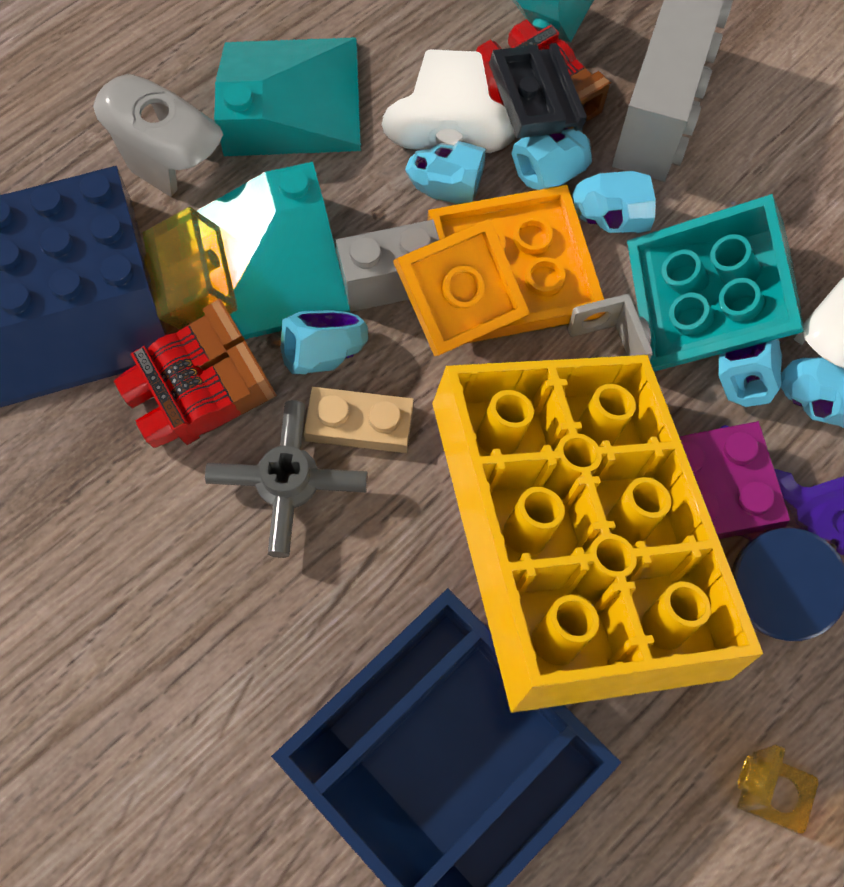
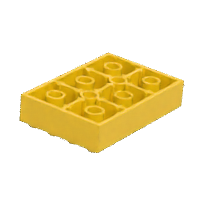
[432,355,763,713]

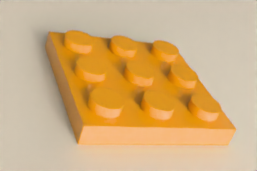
[428,185,605,344]

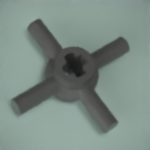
[205,400,368,558]

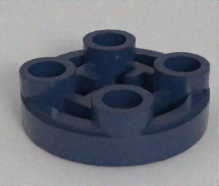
[731,528,844,641]

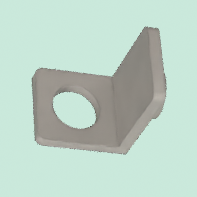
[567,293,652,360]

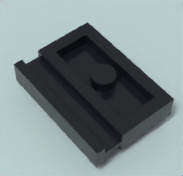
[489,43,587,139]

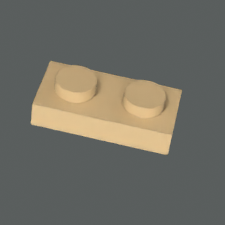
[304,387,414,453]

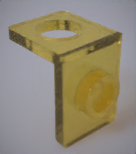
[737,745,819,834]

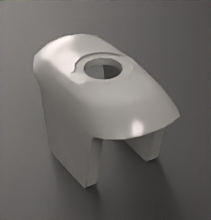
[93,74,223,197]

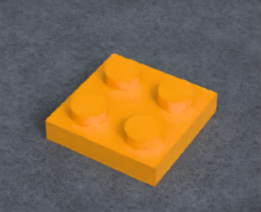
[393,218,530,356]

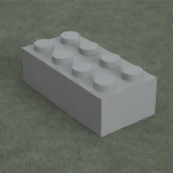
[612,0,733,182]

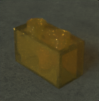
[142,206,238,330]

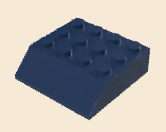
[0,165,167,408]
[271,588,622,887]

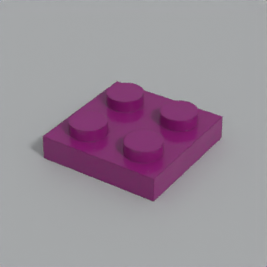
[679,421,790,539]

